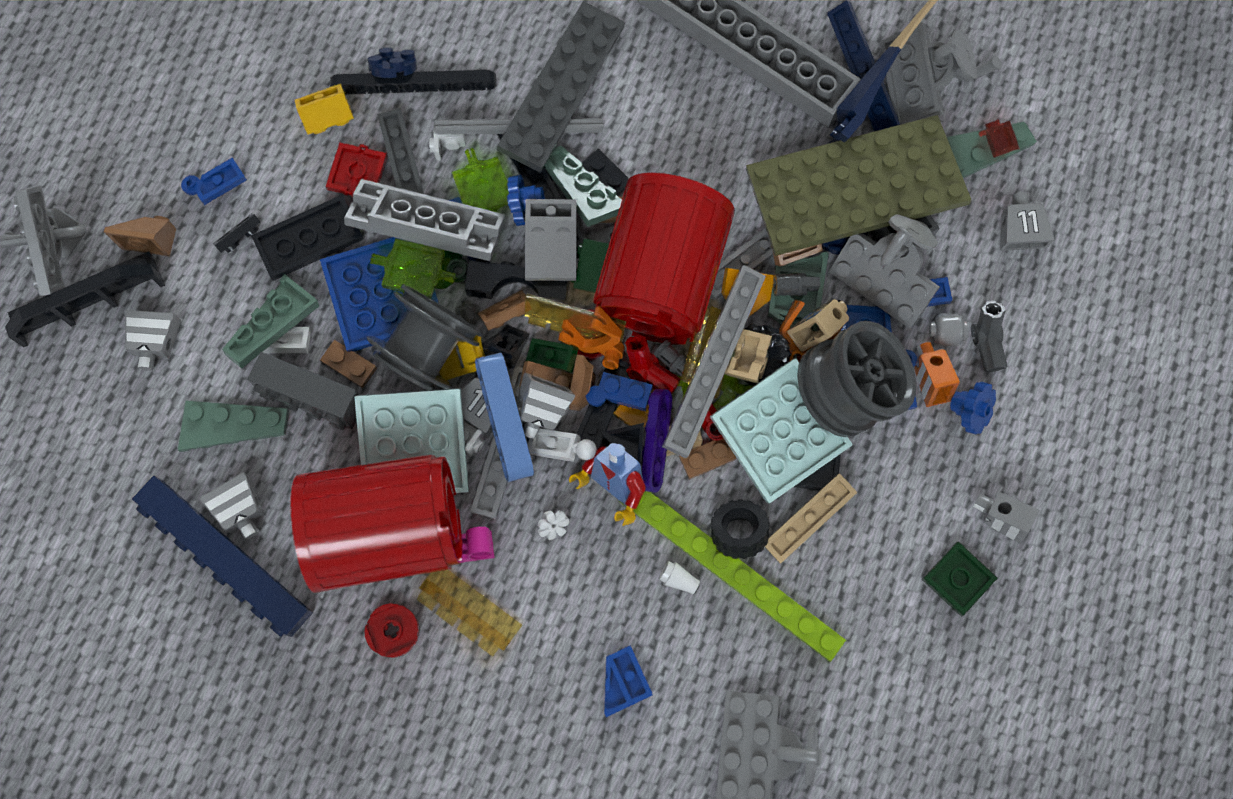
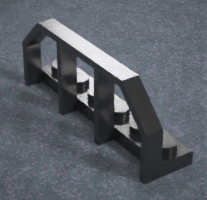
[5,251,165,347]

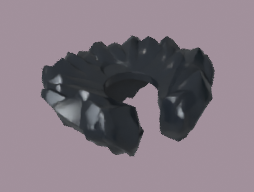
[744,323,792,386]

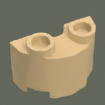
[724,329,772,383]

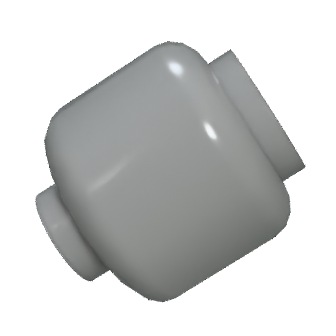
[929,313,968,347]

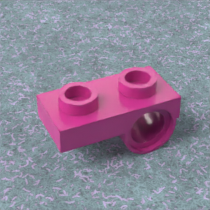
[460,527,495,563]

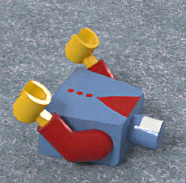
[569,443,646,526]

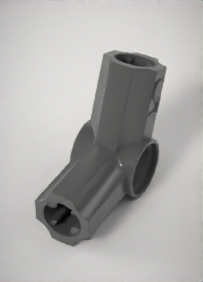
[971,300,1008,372]

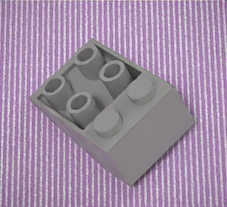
[525,199,577,281]

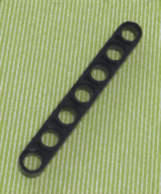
[330,70,496,95]

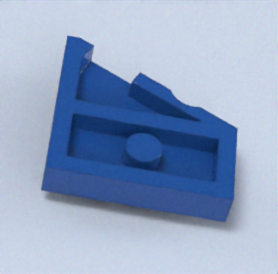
[604,645,653,717]

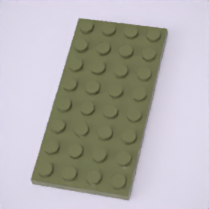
[746,115,972,256]

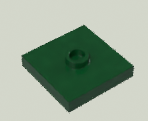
[922,541,998,617]

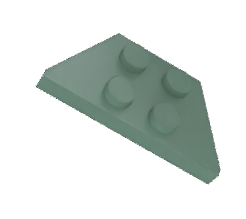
[768,252,829,331]

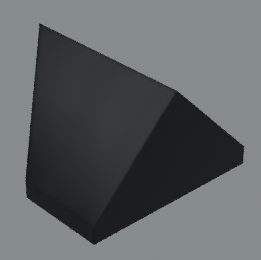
[482,324,530,369]
[602,423,644,466]

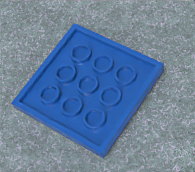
[320,237,439,352]

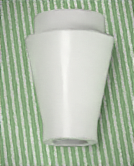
[659,561,700,595]

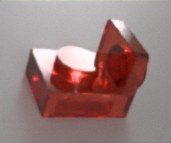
[978,119,1019,158]

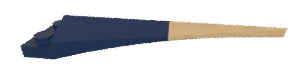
[827,0,938,144]

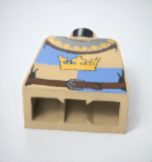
[787,299,849,352]

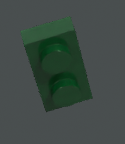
[525,338,579,373]

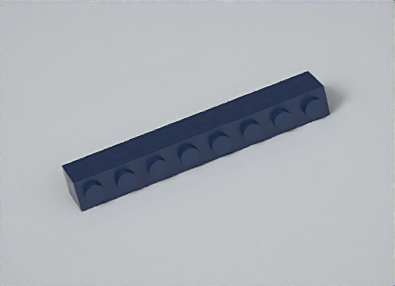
[132,475,313,637]

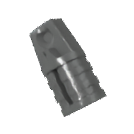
[773,273,820,296]

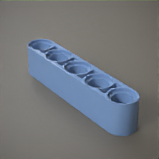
[475,353,534,482]

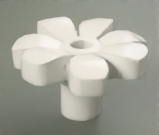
[538,510,569,540]

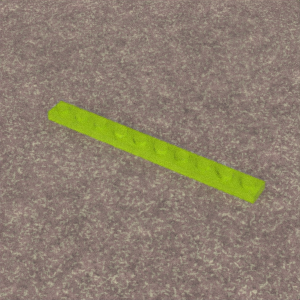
[619,491,846,662]

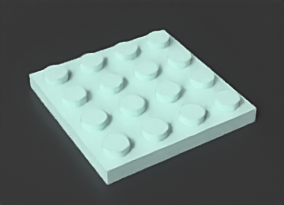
[709,358,853,504]
[355,388,469,493]

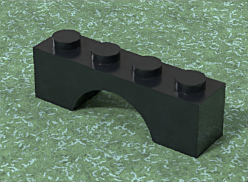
[465,259,569,308]

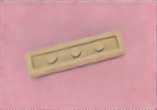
[764,473,858,564]

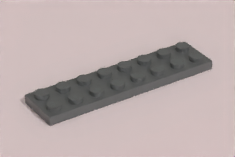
[497,1,625,173]

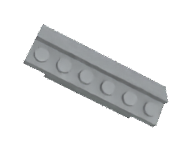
[344,179,505,261]

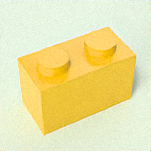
[295,84,354,135]

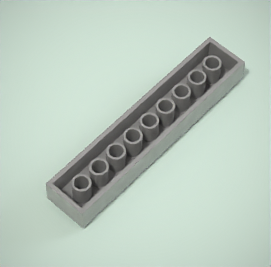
[637,0,861,128]

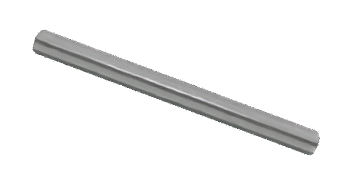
[434,118,604,135]

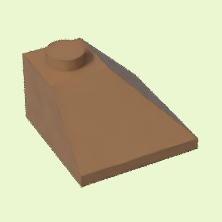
[104,216,176,256]

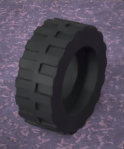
[711,499,769,559]

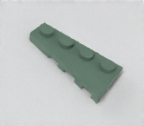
[947,121,1037,178]
[544,146,622,227]
[222,274,319,369]

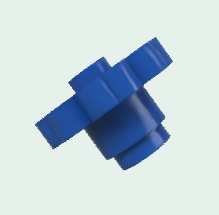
[507,175,545,226]
[950,382,996,435]

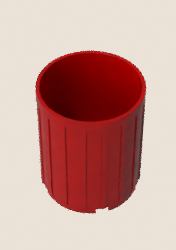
[593,173,735,345]
[290,454,463,593]

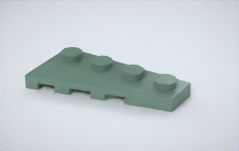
[178,401,289,452]

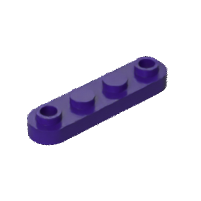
[642,389,672,493]

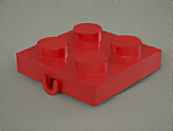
[325,142,388,197]

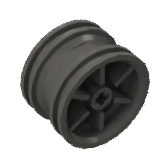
[797,321,916,437]

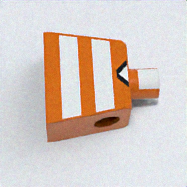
[914,342,960,408]

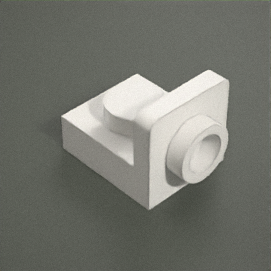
[429,132,466,160]
[463,421,485,457]

